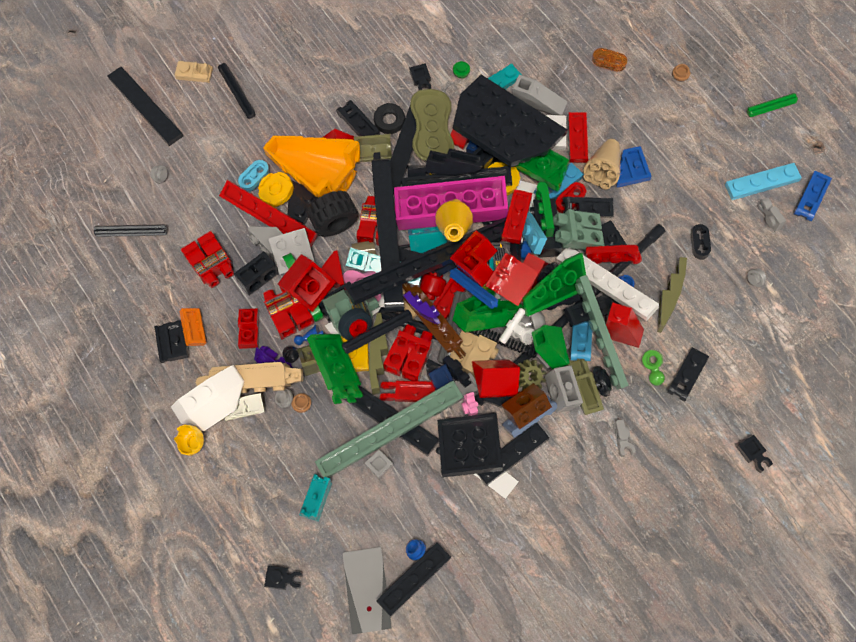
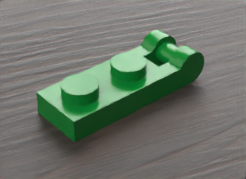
[535,182,554,237]

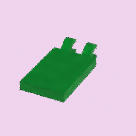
[307,334,363,404]

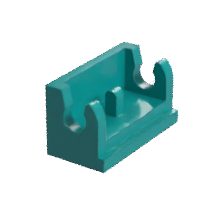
[299,474,332,522]

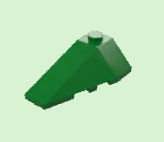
[522,253,586,317]

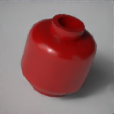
[420,272,446,301]

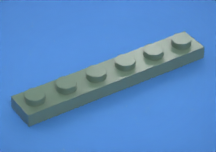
[575,275,629,390]

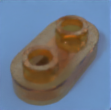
[592,48,627,71]

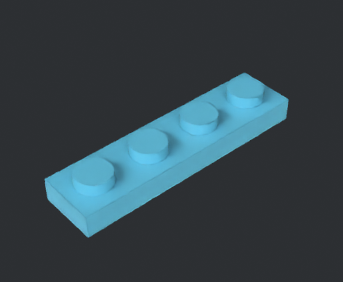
[725,163,802,200]

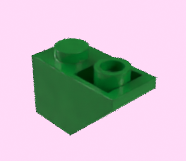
[532,325,570,369]

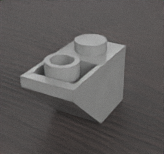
[248,226,283,261]

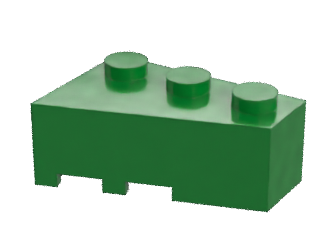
[452,289,524,332]

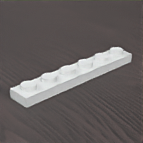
[556,247,659,321]

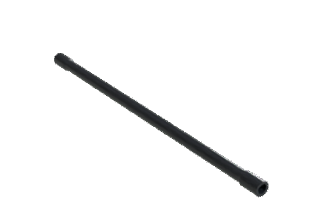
[474,224,666,406]

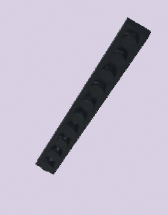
[344,217,507,305]

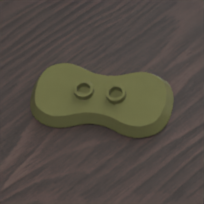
[410,89,454,161]

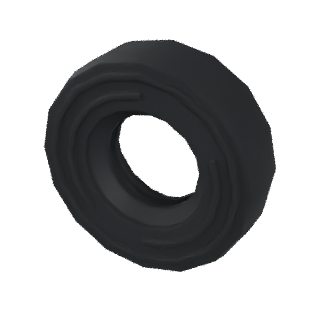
[373,103,405,134]

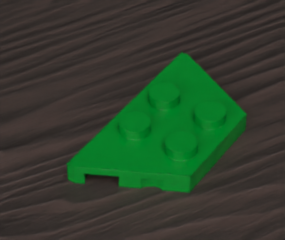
[515,150,570,192]

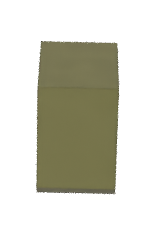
[298,345,320,376]

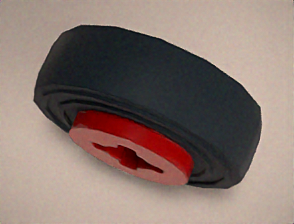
[338,308,372,340]

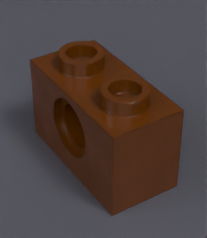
[501,383,552,430]

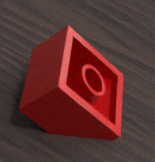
[277,254,336,312]

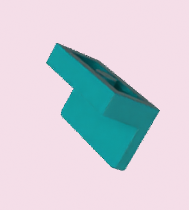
[408,226,447,253]

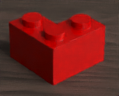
[450,230,497,287]

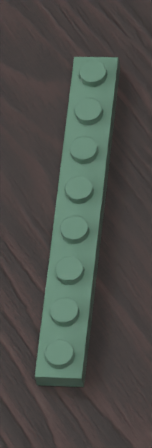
[315,381,464,478]

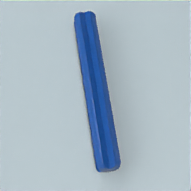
[449,268,498,309]

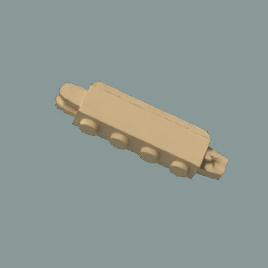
[195,362,303,394]

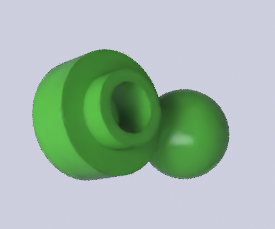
[642,350,665,386]

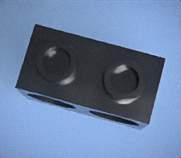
[234,251,279,295]

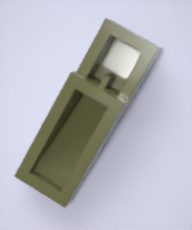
[565,358,604,415]

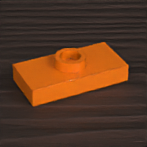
[179,308,206,346]

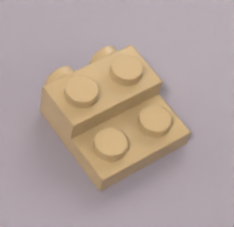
[450,330,499,378]

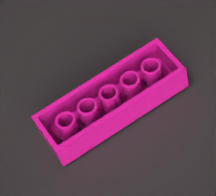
[394,176,508,230]

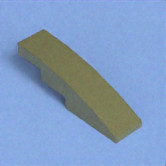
[657,257,687,333]
[369,313,388,395]

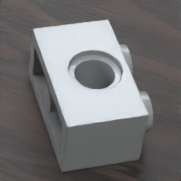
[544,366,583,413]

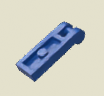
[794,171,832,222]

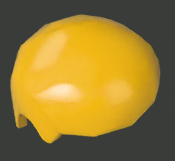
[174,424,204,456]

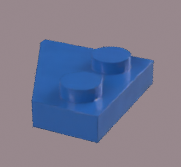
[616,146,652,188]

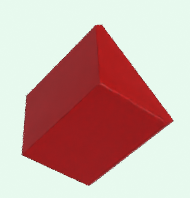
[472,360,520,398]

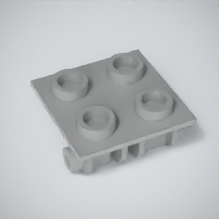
[268,228,315,275]

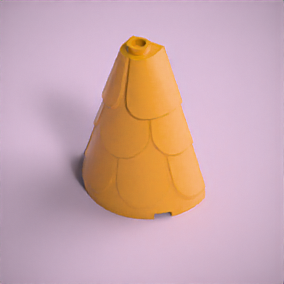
[263,136,360,198]

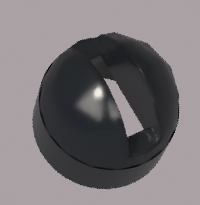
[282,345,299,363]

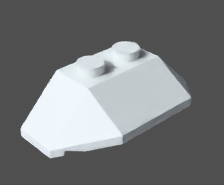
[171,365,244,431]

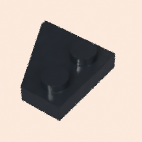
[287,181,318,225]

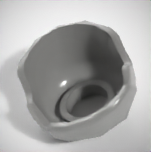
[521,311,546,330]

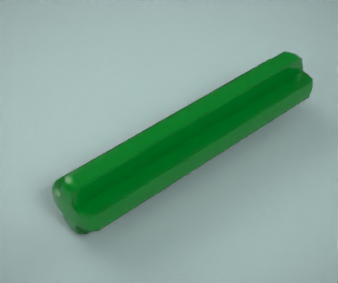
[747,93,798,117]

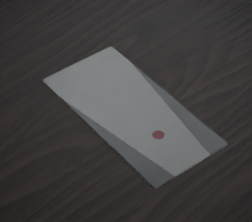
[343,547,392,634]

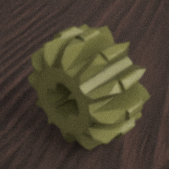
[517,360,547,390]

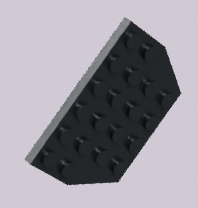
[452,74,568,167]

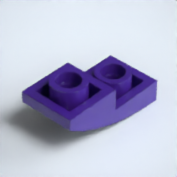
[403,291,441,325]

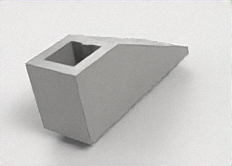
[512,75,567,115]

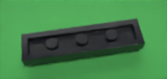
[477,423,550,486]
[376,543,451,617]

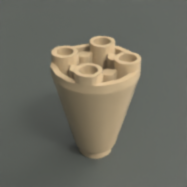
[583,139,620,190]

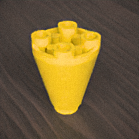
[435,199,473,242]

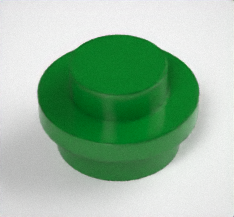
[453,61,470,79]

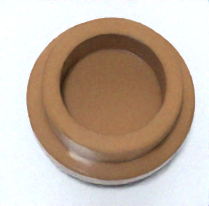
[672,64,690,81]
[291,393,311,413]

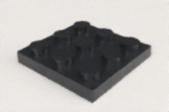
[437,413,503,478]

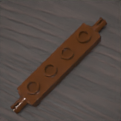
[402,282,466,359]

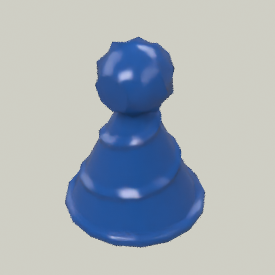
[294,325,324,345]

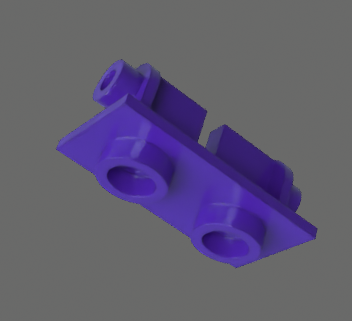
[254,346,293,368]

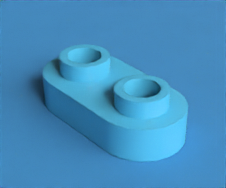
[238,160,269,191]

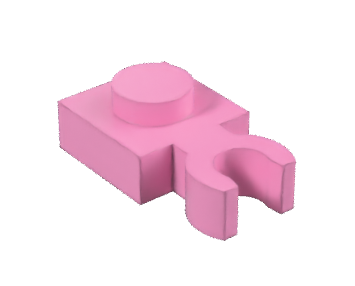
[461,392,478,416]

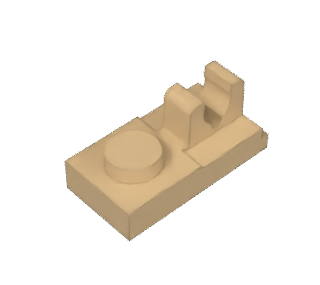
[174,61,213,83]

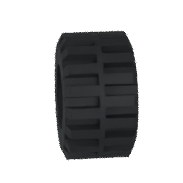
[307,191,359,237]

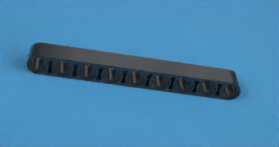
[371,158,405,313]

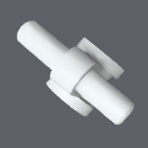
[499,308,535,345]

